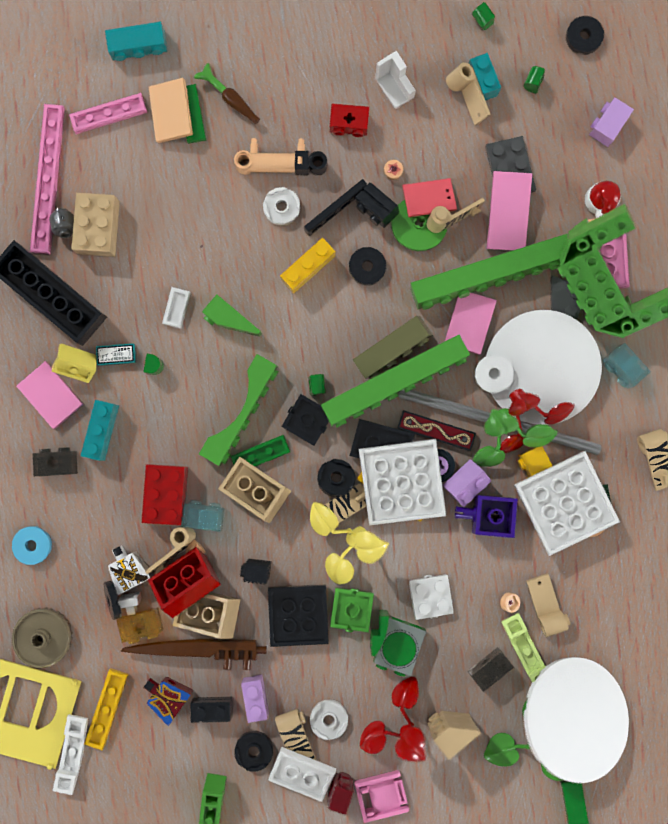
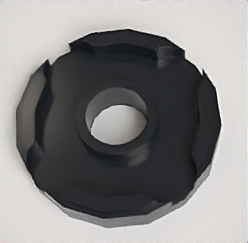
[566,16,604,55]
[349,247,386,285]
[317,459,356,497]
[103,581,121,620]
[234,731,273,772]

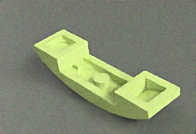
[501,613,546,682]

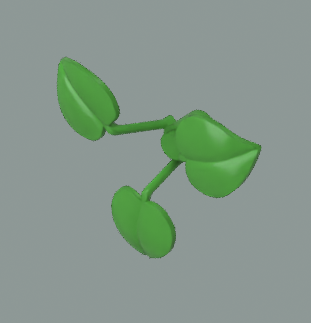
[473,408,558,467]
[484,699,563,781]

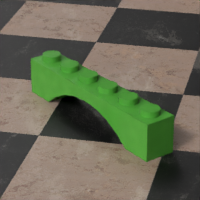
[199,354,279,466]

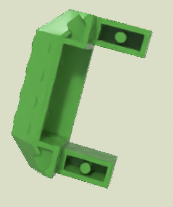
[558,204,668,338]

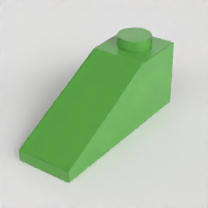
[202,294,262,337]
[199,773,227,824]

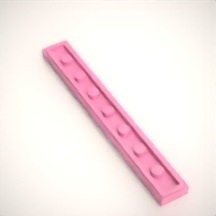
[30,104,65,255]

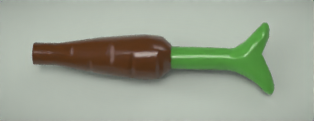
[194,63,260,124]

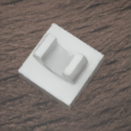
[118,592,142,616]

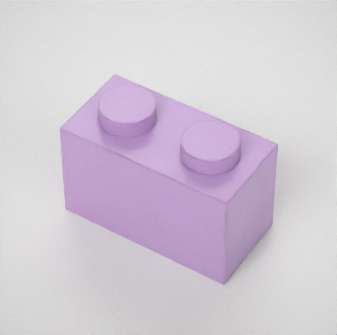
[589,97,634,147]
[442,459,491,507]
[241,675,269,723]

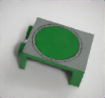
[373,615,426,677]

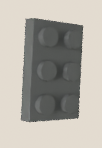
[485,136,536,193]

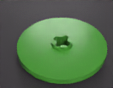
[391,200,447,251]

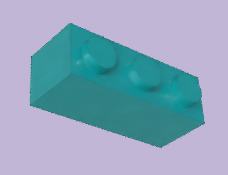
[105,21,168,61]
[81,400,119,461]

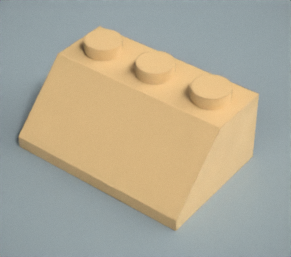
[427,711,481,760]

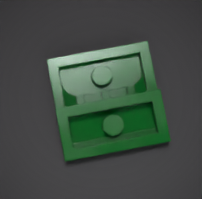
[370,610,389,656]

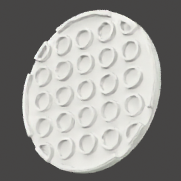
[486,310,602,425]
[524,657,629,783]

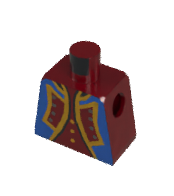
[143,677,194,726]

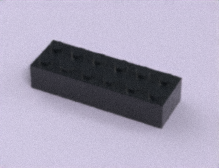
[0,240,107,346]

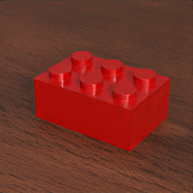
[142,464,188,525]
[148,547,221,618]

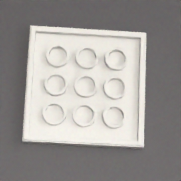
[359,439,446,526]
[514,451,620,556]

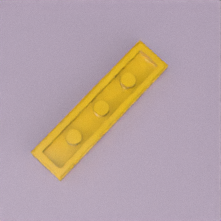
[84,668,129,750]

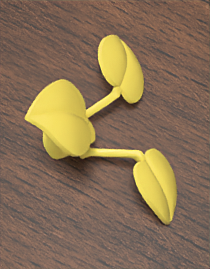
[310,502,389,585]

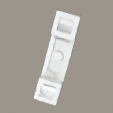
[53,714,88,795]

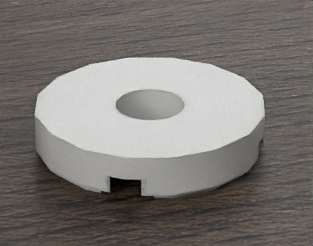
[263,187,301,226]
[475,355,514,393]
[310,700,348,740]

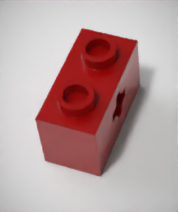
[330,103,369,137]

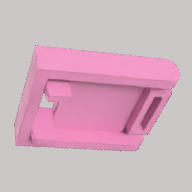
[354,770,409,823]

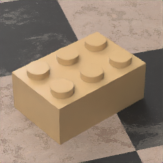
[72,193,120,257]

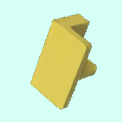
[51,344,97,383]

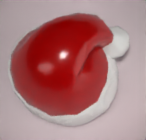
[584,181,621,218]

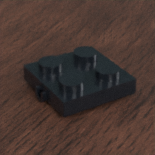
[281,394,329,446]

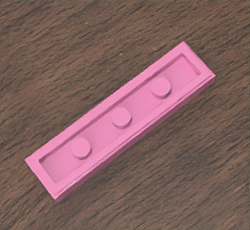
[69,93,148,134]

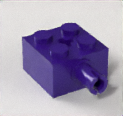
[455,495,518,538]

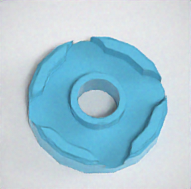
[12,526,52,565]

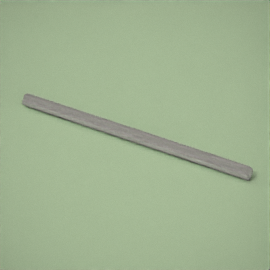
[398,390,601,455]

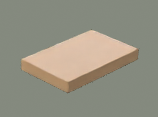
[149,78,193,143]

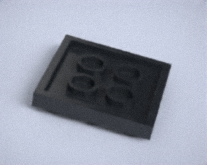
[268,584,329,647]

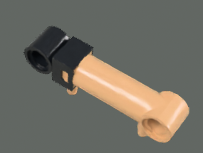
[234,138,327,176]

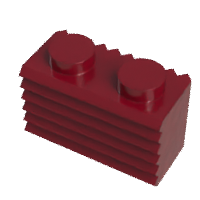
[328,772,354,815]

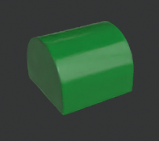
[472,2,495,30]
[523,66,545,94]
[143,353,164,375]
[308,374,326,396]

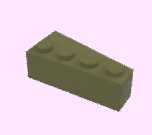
[353,316,433,379]

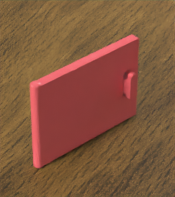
[402,178,457,218]

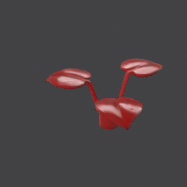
[499,389,575,453]
[360,676,426,762]

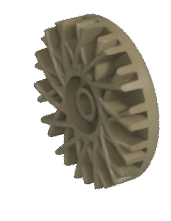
[12,608,73,668]

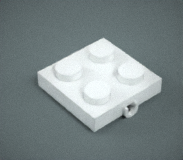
[409,574,454,620]

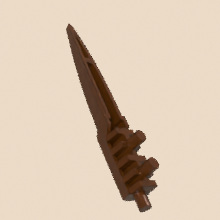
[121,639,267,670]

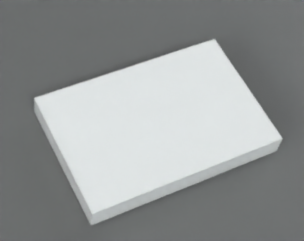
[268,747,336,802]

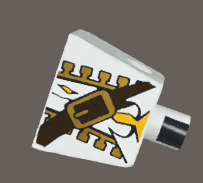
[108,545,154,595]

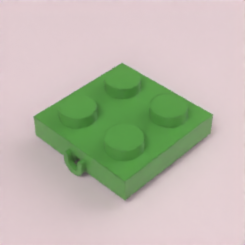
[330,587,374,633]

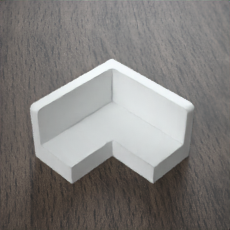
[375,51,416,109]

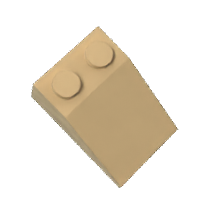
[218,457,291,523]
[173,593,241,639]

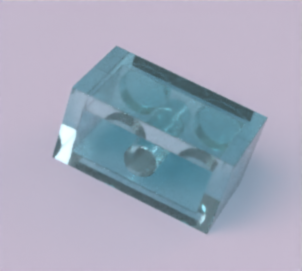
[603,343,651,388]
[181,500,225,532]

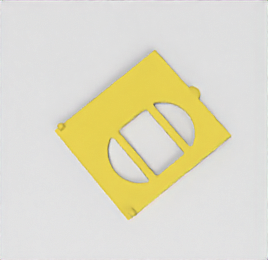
[0,659,81,770]

